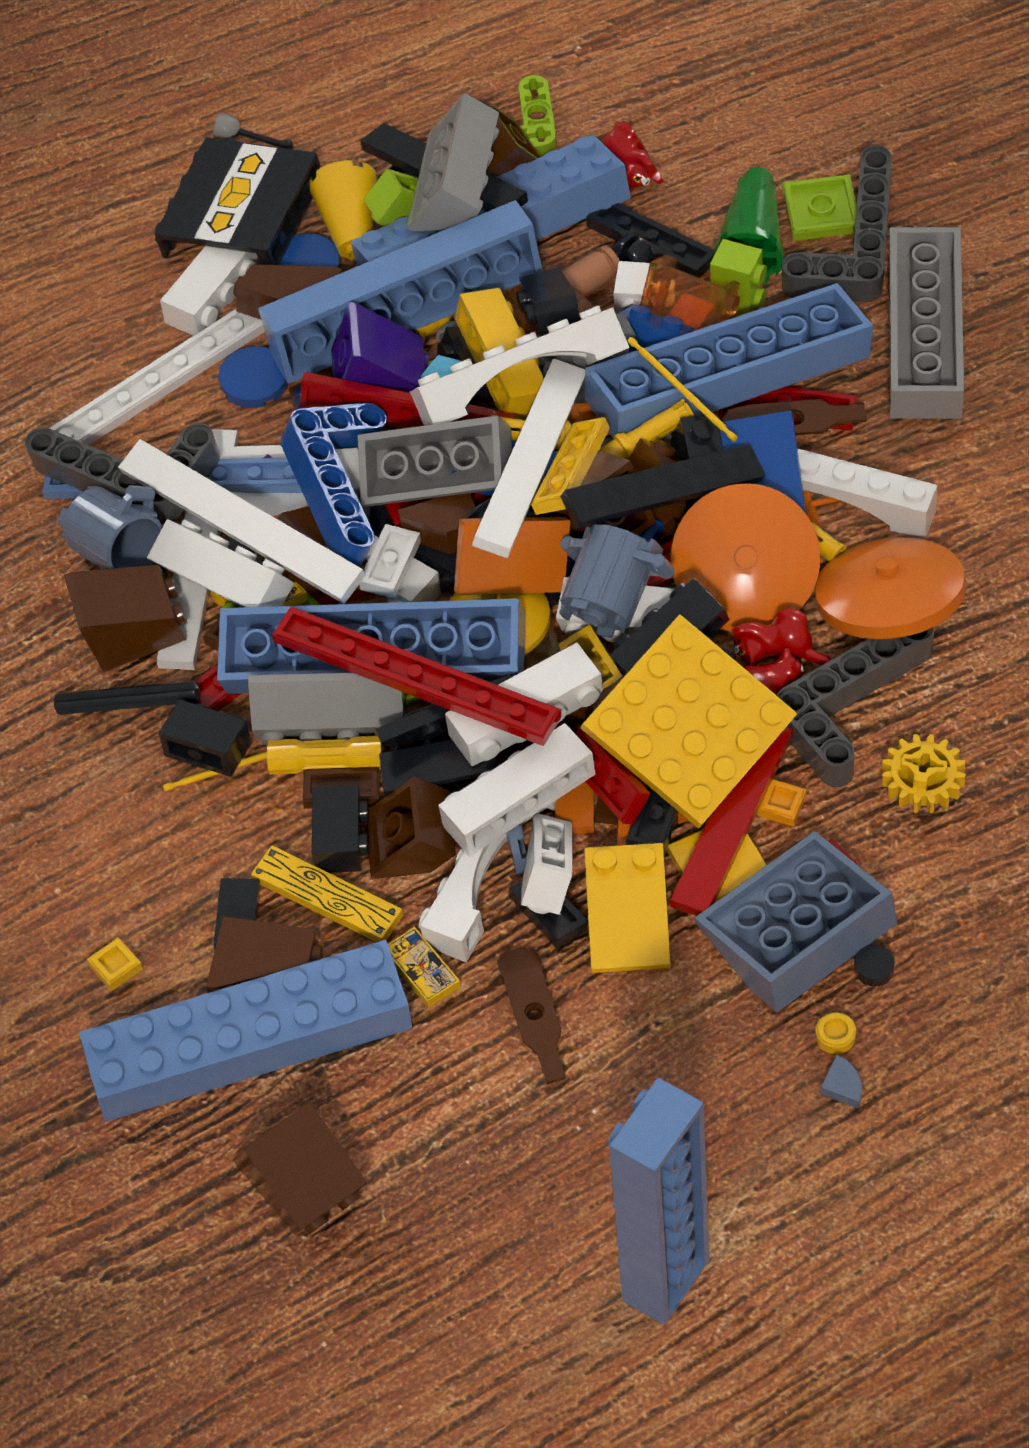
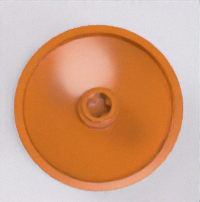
[671,484,820,632]
[815,537,966,639]

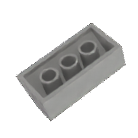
[407,93,499,232]
[358,416,512,507]
[248,673,406,745]

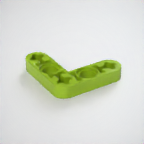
[518,75,557,156]

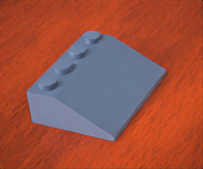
[695,831,897,1013]

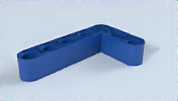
[280,403,387,567]

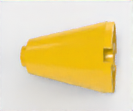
[309,160,377,260]

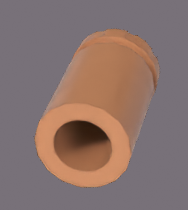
[561,245,620,301]

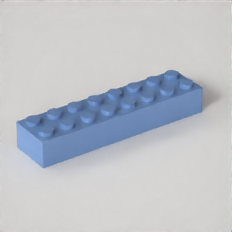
[350,134,631,266]
[258,200,542,384]
[584,283,873,439]
[217,599,525,694]
[79,940,413,1122]
[608,1078,710,1325]

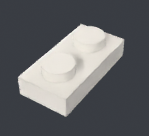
[359,524,421,598]

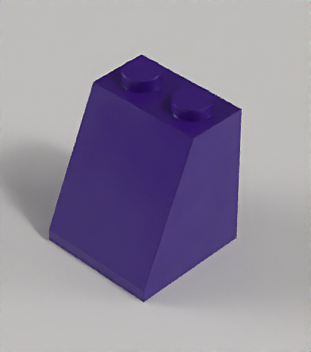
[331,302,429,393]

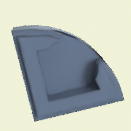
[506,824,527,876]
[821,1055,862,1109]

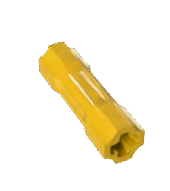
[267,736,384,775]

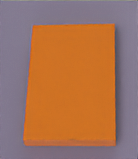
[454,517,570,595]

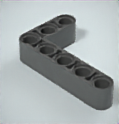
[782,145,892,302]
[25,423,220,524]
[776,627,934,787]

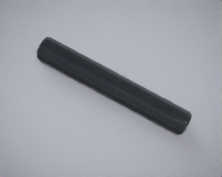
[54,681,200,715]

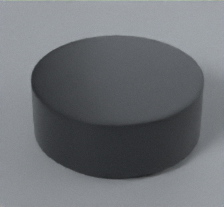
[854,945,895,986]

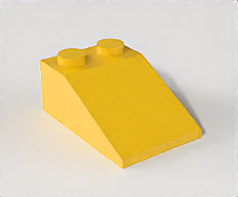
[585,843,671,973]

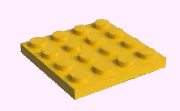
[581,614,798,829]

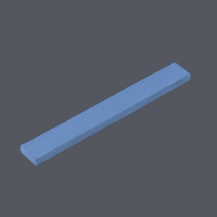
[42,458,302,499]

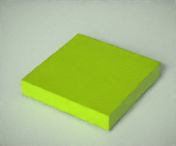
[782,174,857,241]

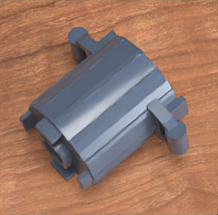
[58,485,163,570]
[559,524,675,638]

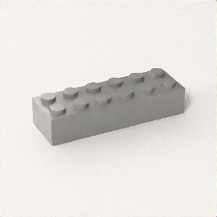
[889,227,964,419]

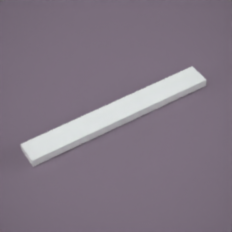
[49,309,265,445]
[472,358,585,558]
[156,429,239,670]
[118,439,366,604]

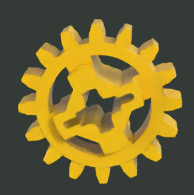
[882,734,966,813]

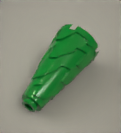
[713,167,784,284]

